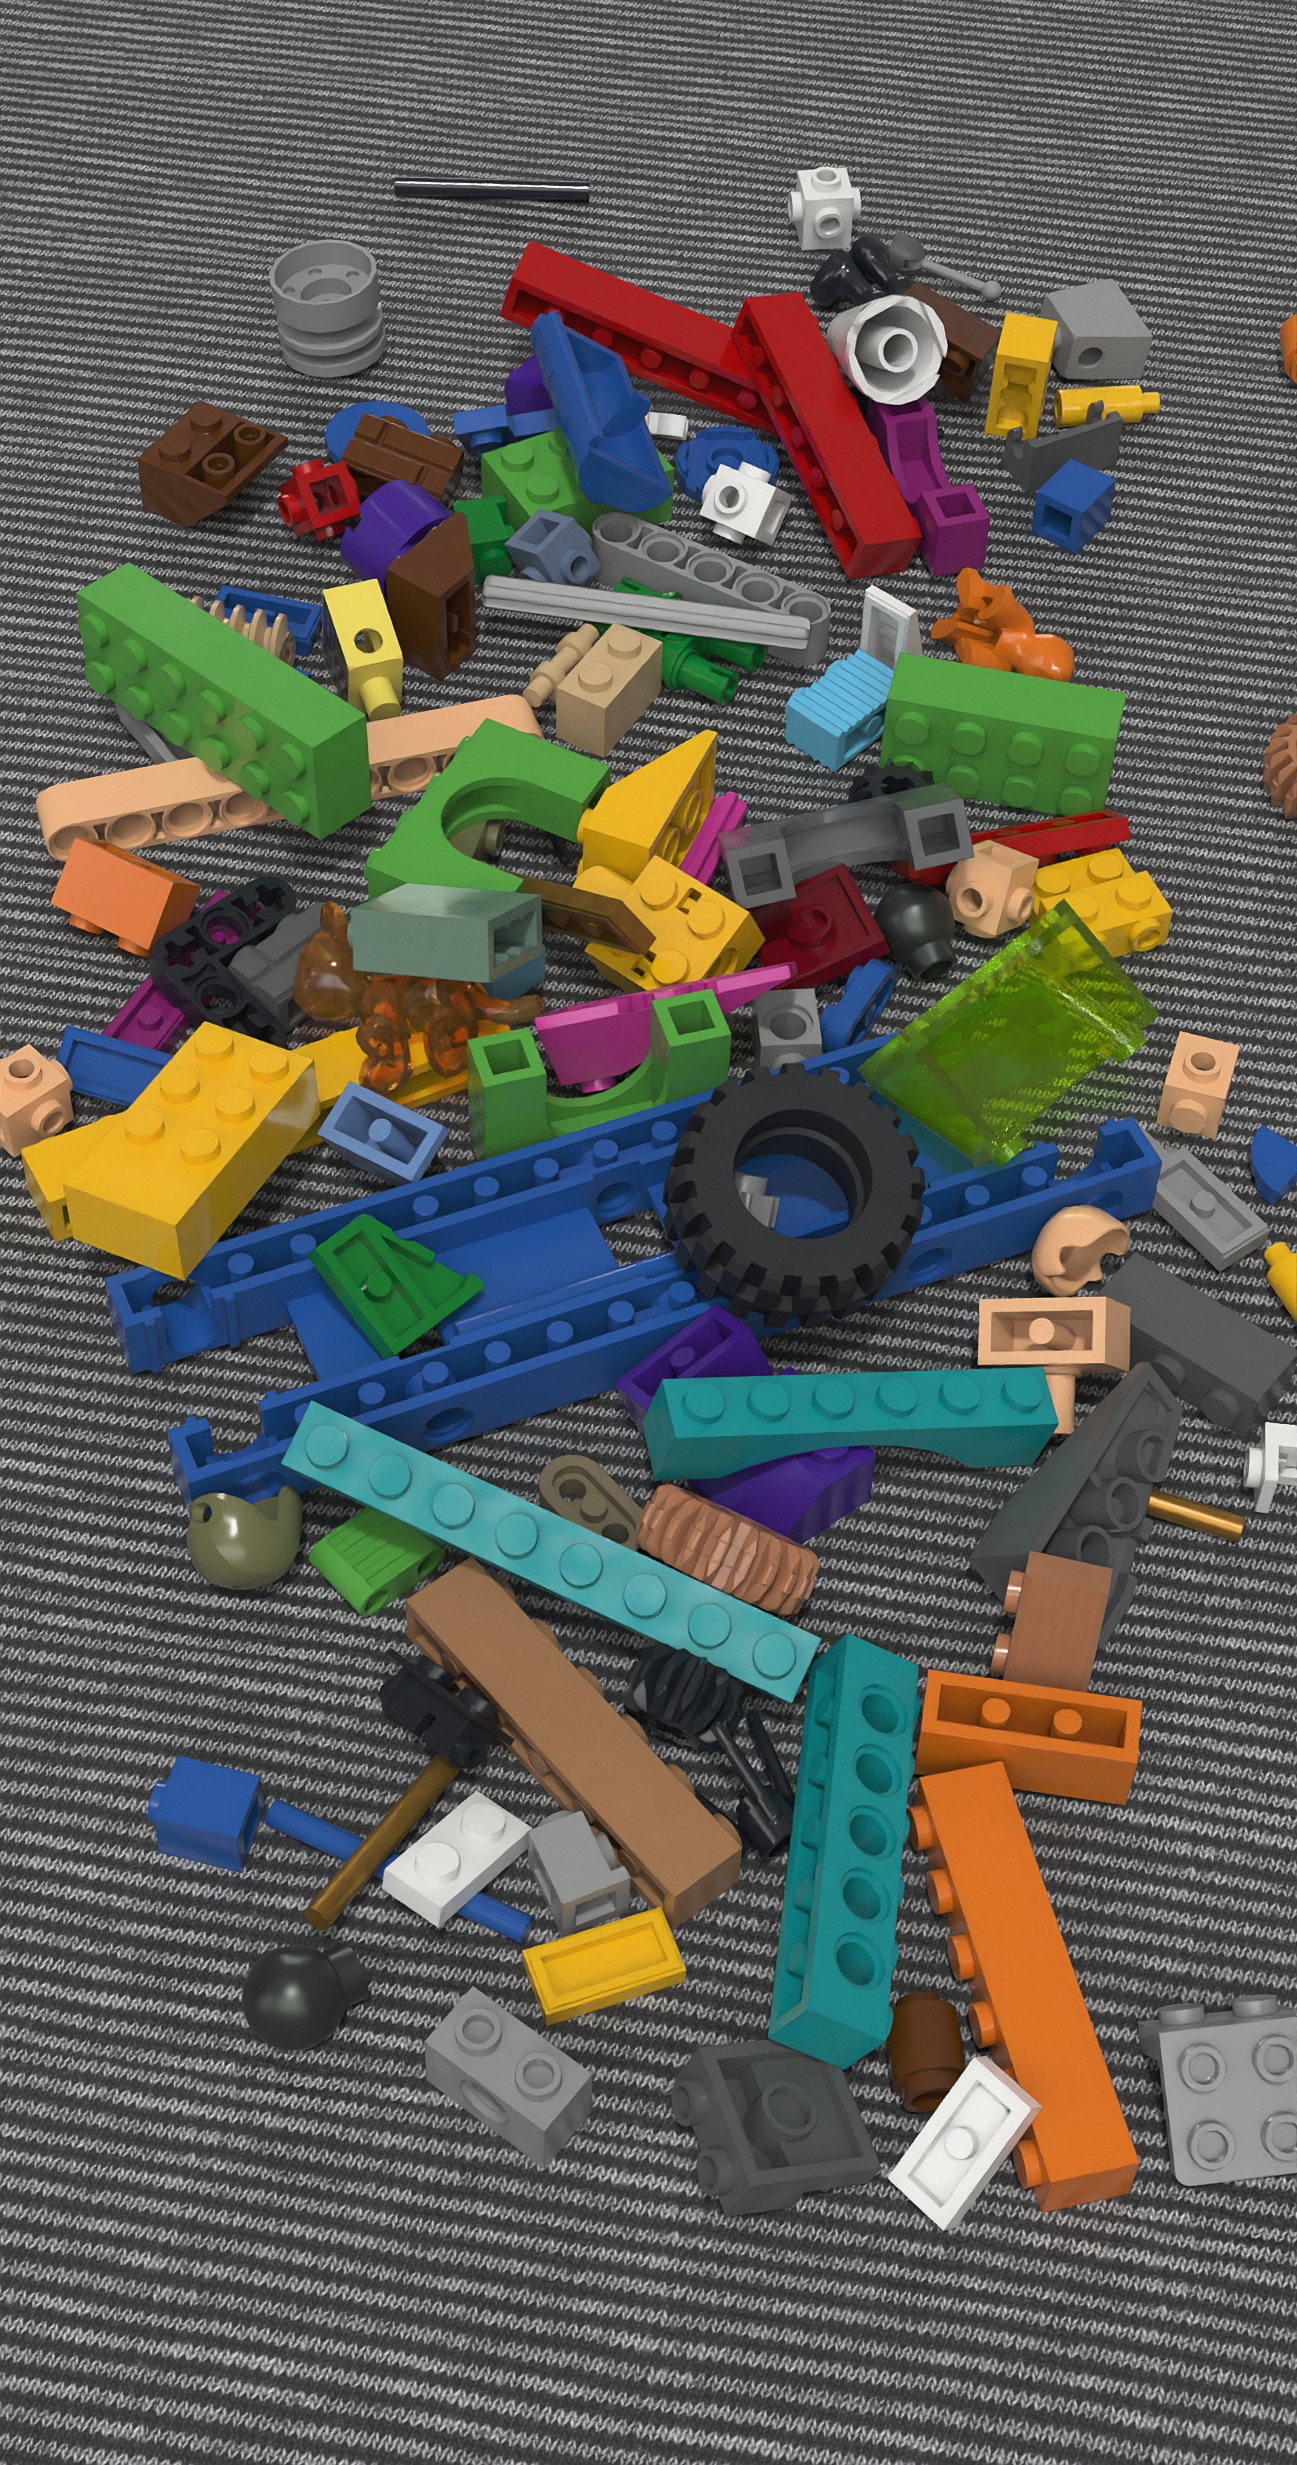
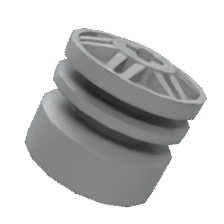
[269,239,387,378]

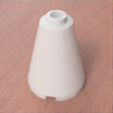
[826,294,948,405]

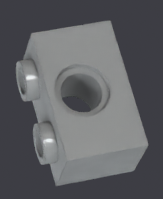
[424,1986,593,2169]

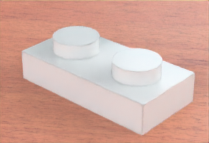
[382,1790,532,1928]
[888,2056,1043,2231]

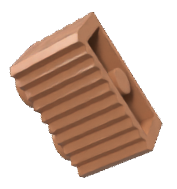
[990,1551,1113,1693]

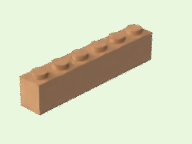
[406,1556,742,1931]

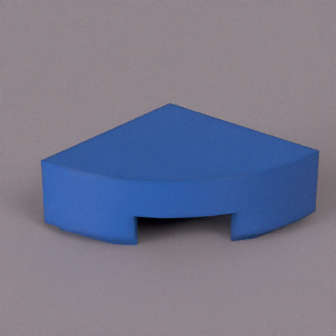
[1249,1125,1297,1206]

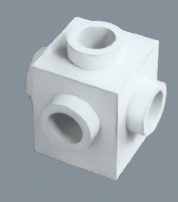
[788,167,861,250]
[700,462,793,546]

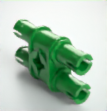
[582,576,768,706]

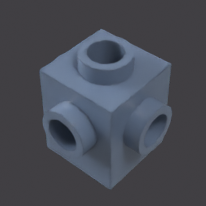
[504,508,602,587]

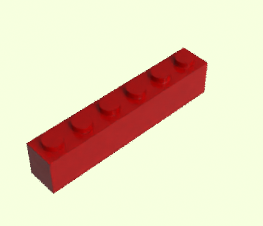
[499,240,780,437]
[730,292,922,579]

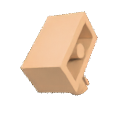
[978,1297,1131,1437]

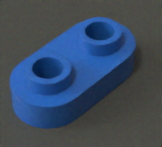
[819,958,898,1054]

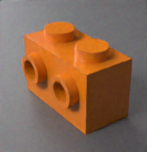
[51,837,202,957]

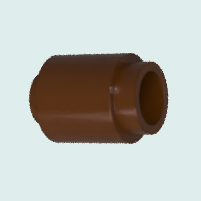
[886,1992,967,2113]

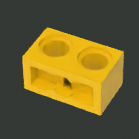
[984,312,1058,441]

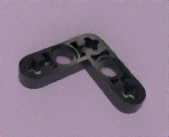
[149,877,297,1049]

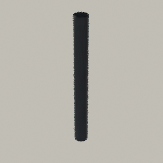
[394,176,590,201]

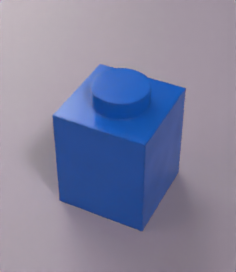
[1031,458,1116,554]
[147,1756,265,1873]

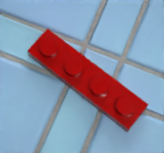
[891,808,1130,885]

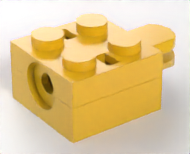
[573,855,765,994]

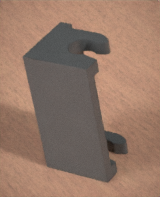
[1000,400,1124,494]

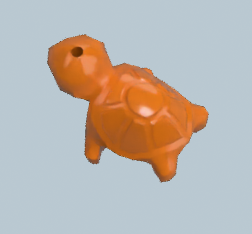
[931,567,1075,683]

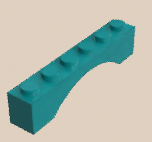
[642,1367,1059,1481]

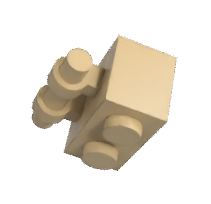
[523,622,663,758]

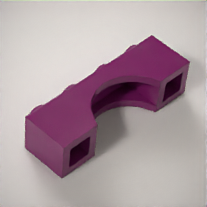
[866,394,990,577]

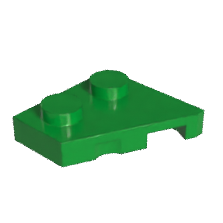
[307,1213,486,1360]

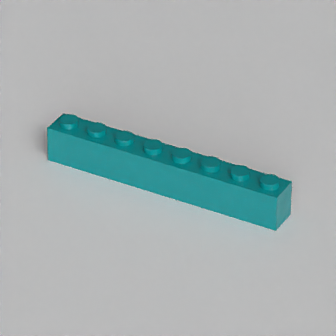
[281,1400,822,1707]

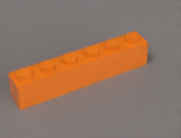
[906,1761,1139,2213]

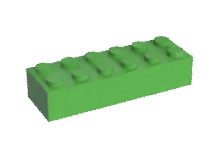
[76,562,372,840]

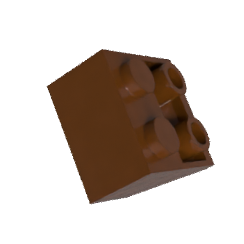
[902,281,1002,404]
[137,400,288,528]
[386,511,476,681]

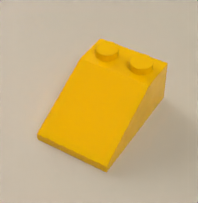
[576,729,718,883]

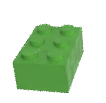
[481,427,674,539]

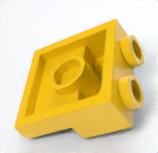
[1028,847,1173,972]

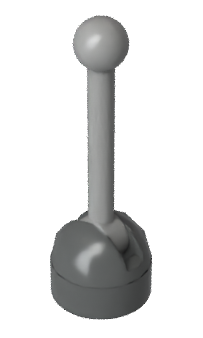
[888,231,1002,301]

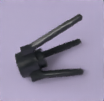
[693,1710,795,1862]

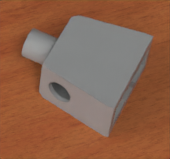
[1039,279,1153,379]

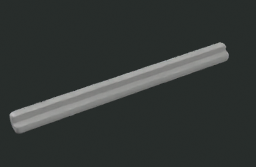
[482,575,811,651]

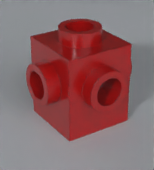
[278,458,361,542]

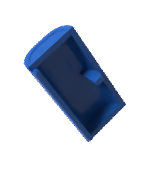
[530,311,672,513]

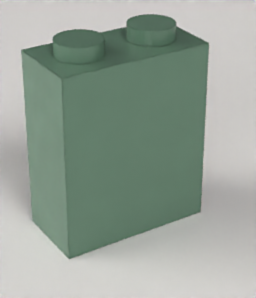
[347,883,542,983]

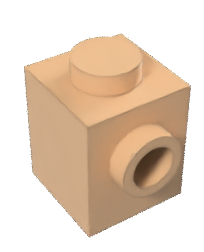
[1156,1031,1240,1139]

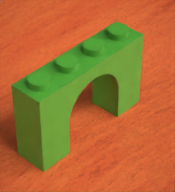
[364,718,611,900]
[467,988,731,1162]

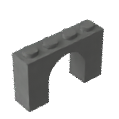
[717,782,975,909]

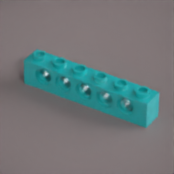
[768,1633,921,2070]

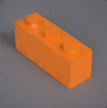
[914,1669,1142,1805]

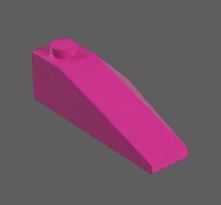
[535,961,798,1093]

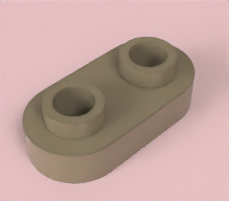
[539,1455,647,1556]

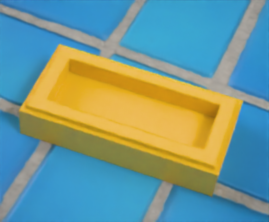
[522,1906,686,2027]

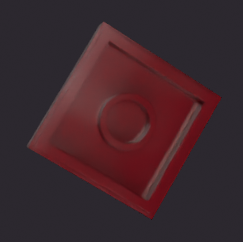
[745,863,890,990]

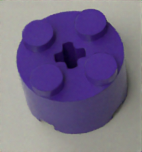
[340,479,453,603]

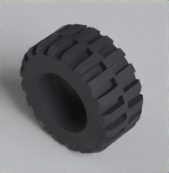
[662,1063,926,1329]

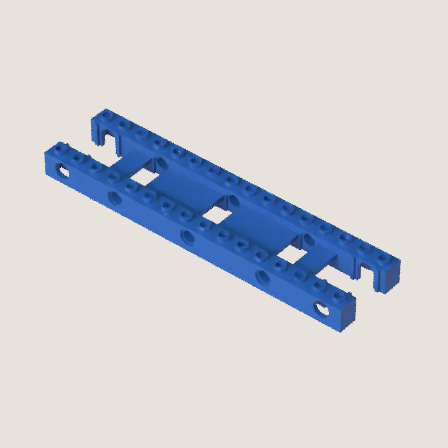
[104,985,1162,1517]

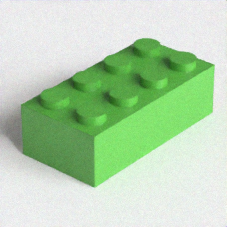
[879,652,1127,816]

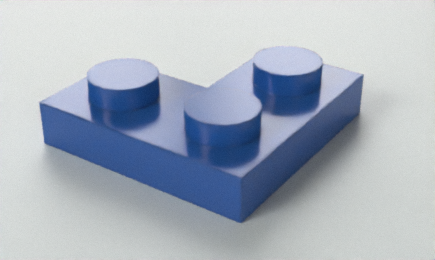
[452,404,560,461]

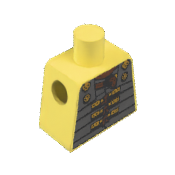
[322,578,403,722]

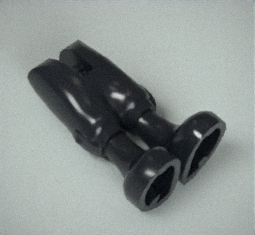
[810,236,916,308]

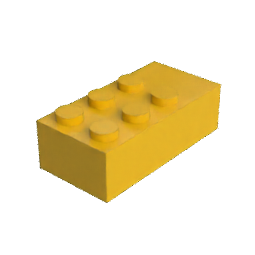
[63,1021,320,1281]

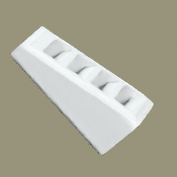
[860,585,923,670]

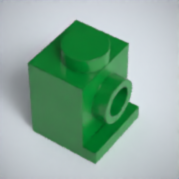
[452,495,515,585]

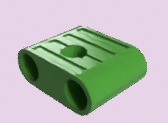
[309,1508,445,1617]

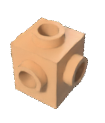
[946,840,1039,938]
[0,1044,74,1158]

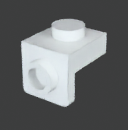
[1243,1422,1297,1513]

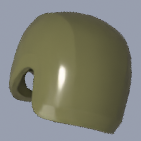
[187,1485,303,1590]

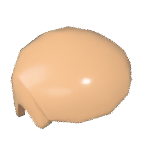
[1031,1205,1130,1298]

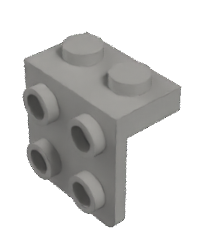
[1137,1994,1297,2186]

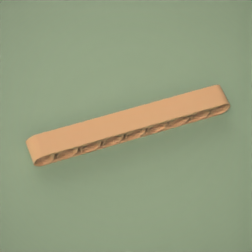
[35,695,545,862]

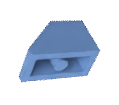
[317,1081,450,1187]

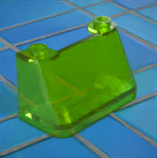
[856,899,1160,1168]

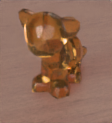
[291,900,545,1096]

